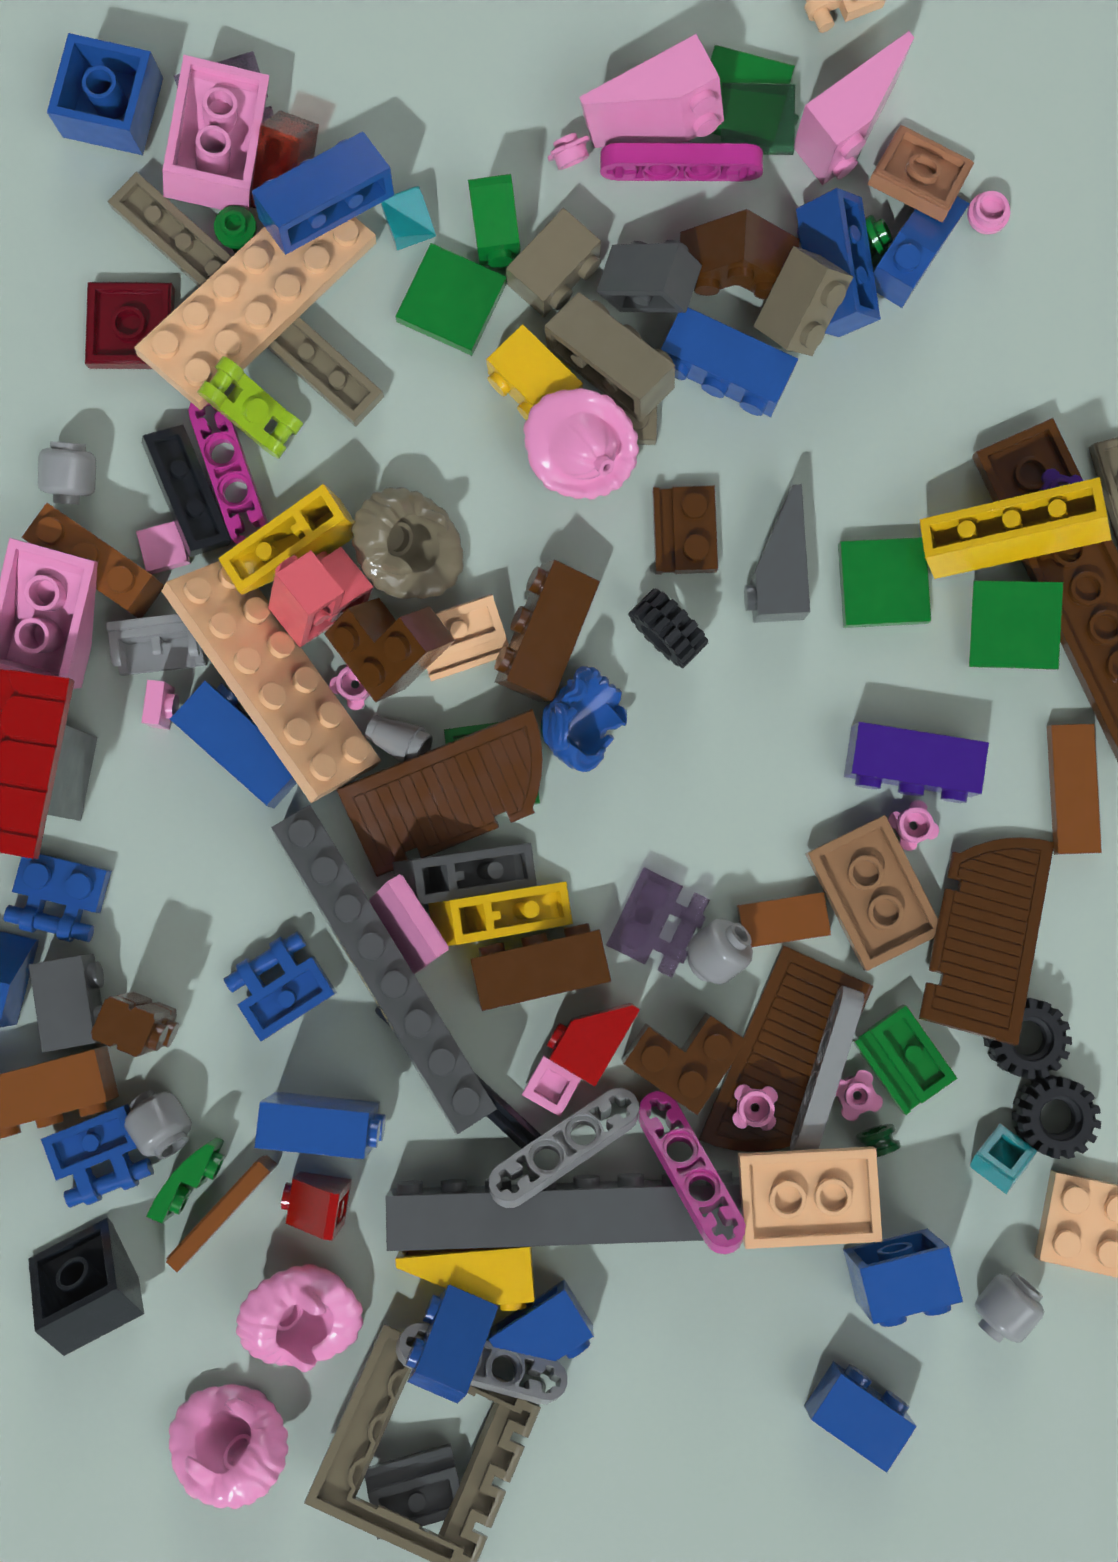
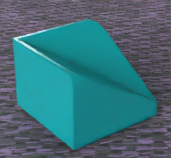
[381,186,436,251]
[970,1124,1037,1194]

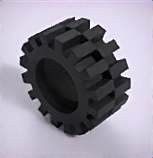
[628,588,708,668]
[983,998,1072,1079]
[1012,1075,1102,1159]

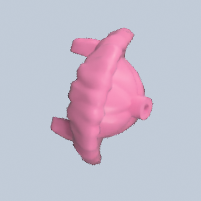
[523,388,639,500]
[236,1264,363,1373]
[169,1384,288,1509]

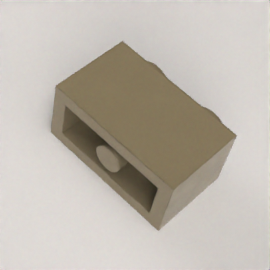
[506,207,601,317]
[753,246,854,356]

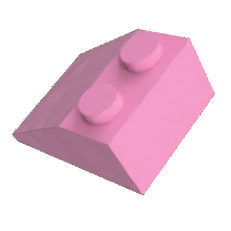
[793,31,914,185]
[579,34,724,148]
[162,55,269,210]
[0,538,98,689]

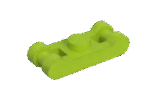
[197,356,303,459]

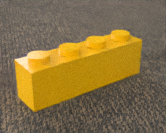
[919,477,1112,579]

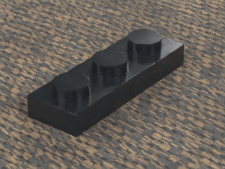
[141,424,231,557]

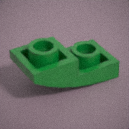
[146,1137,225,1224]

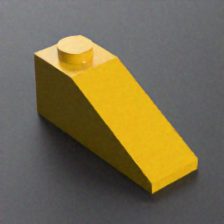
[218,484,355,595]
[428,881,573,946]
[395,1246,535,1311]

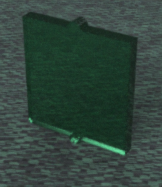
[720,83,799,155]

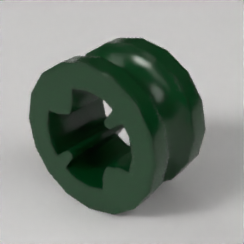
[856,1124,901,1157]

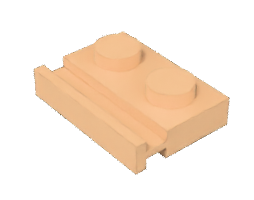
[427,594,509,681]

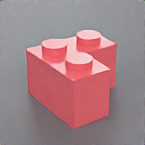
[268,547,373,648]

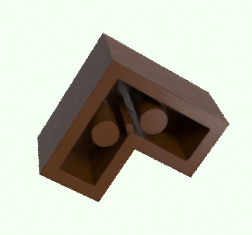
[680,209,799,299]
[324,597,455,702]
[621,1012,747,1115]

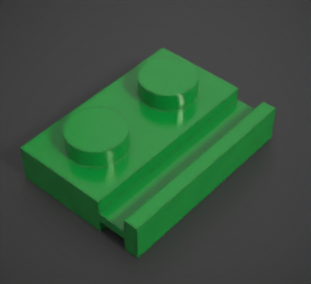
[852,1004,958,1115]

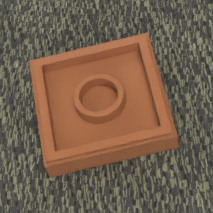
[867,125,975,223]

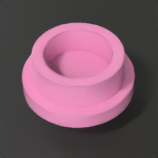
[967,191,1010,235]

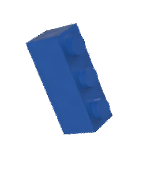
[252,131,394,255]
[796,188,881,337]
[661,307,798,417]
[170,681,297,809]

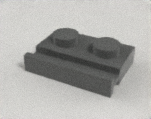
[364,1443,460,1540]

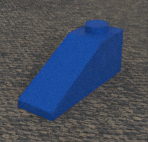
[874,196,970,308]

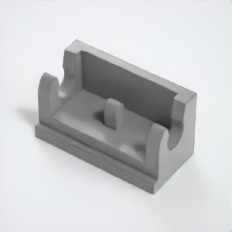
[106,614,207,676]

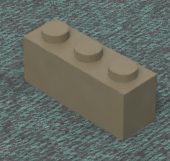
[544,292,675,422]

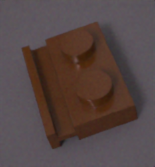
[652,485,718,575]

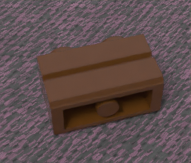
[91,992,179,1057]

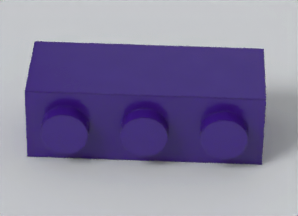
[844,722,989,803]

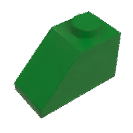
[468,174,520,268]

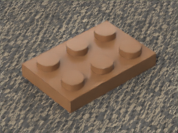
[805,815,938,971]

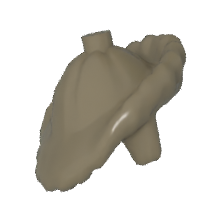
[352,487,464,599]

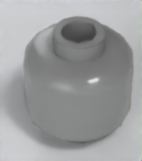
[38,441,96,505]
[688,919,753,984]
[124,1090,192,1159]
[975,1272,1044,1343]

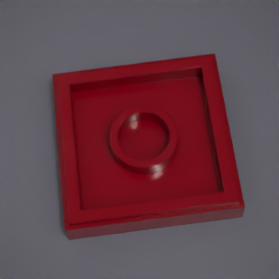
[85,282,175,369]

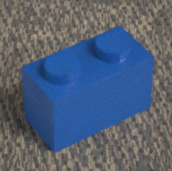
[405,1285,499,1404]
[804,1361,917,1473]

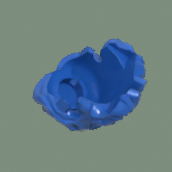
[541,666,627,772]

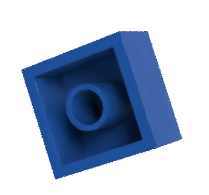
[47,33,163,155]
[843,1228,963,1327]

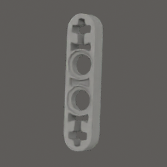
[790,986,864,1151]
[489,1088,639,1208]
[396,1323,567,1404]

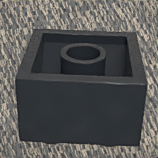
[28,1218,144,1356]

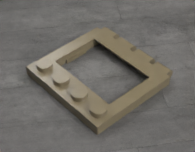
[304,1324,541,1562]

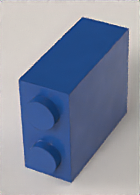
[254,1092,386,1159]

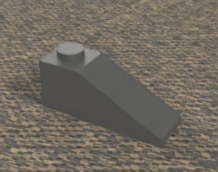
[744,484,810,623]
[392,843,537,904]

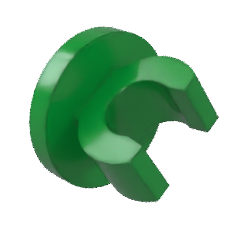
[214,206,257,253]
[865,215,893,259]

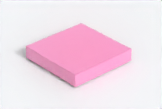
[369,874,449,974]

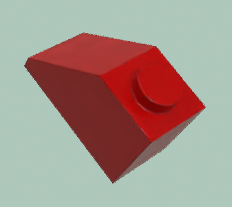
[546,1003,640,1087]
[281,1171,352,1241]

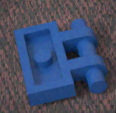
[4,853,112,942]
[223,931,337,1042]
[41,1104,154,1208]

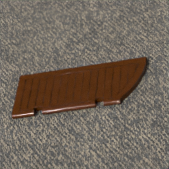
[337,709,543,877]
[919,837,1055,1046]
[698,945,873,1152]

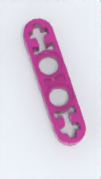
[600,143,763,182]
[189,403,268,545]
[639,1091,746,1254]

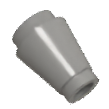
[365,715,433,762]

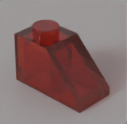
[250,110,319,209]

